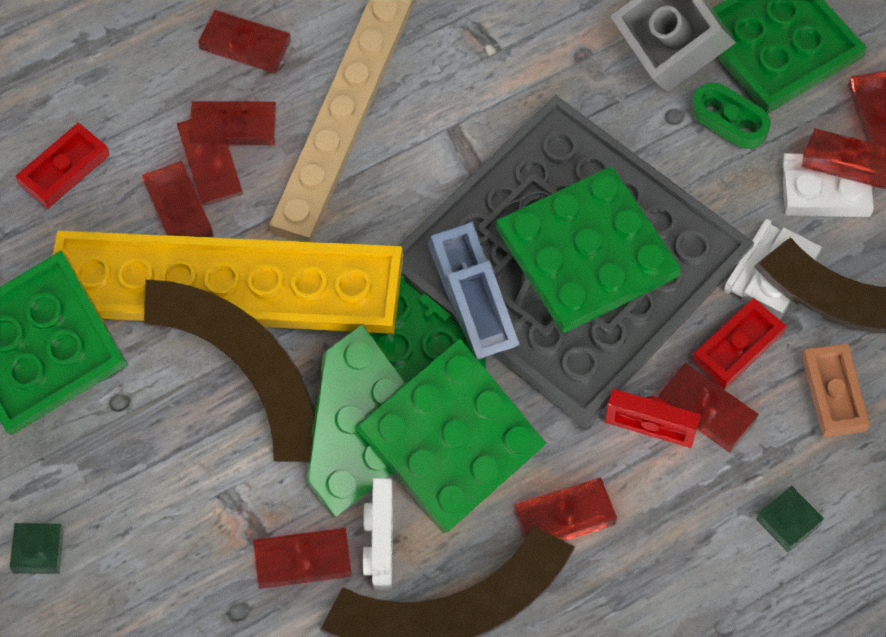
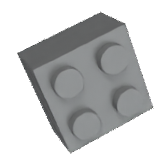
[611,0,736,93]

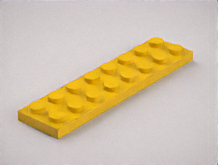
[52,230,404,334]

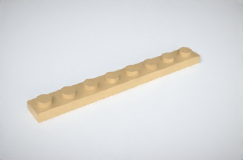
[269,0,416,242]

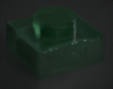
[756,486,824,553]
[10,523,64,574]

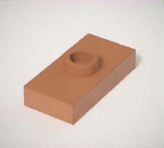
[802,343,870,438]

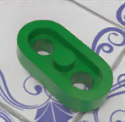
[691,83,771,149]

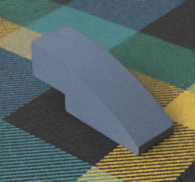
[427,222,520,360]

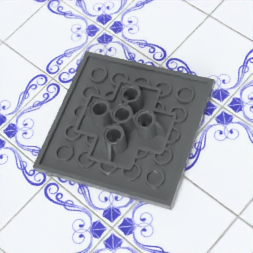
[399,95,754,428]

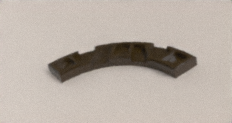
[754,237,886,334]
[144,280,315,463]
[320,526,575,637]

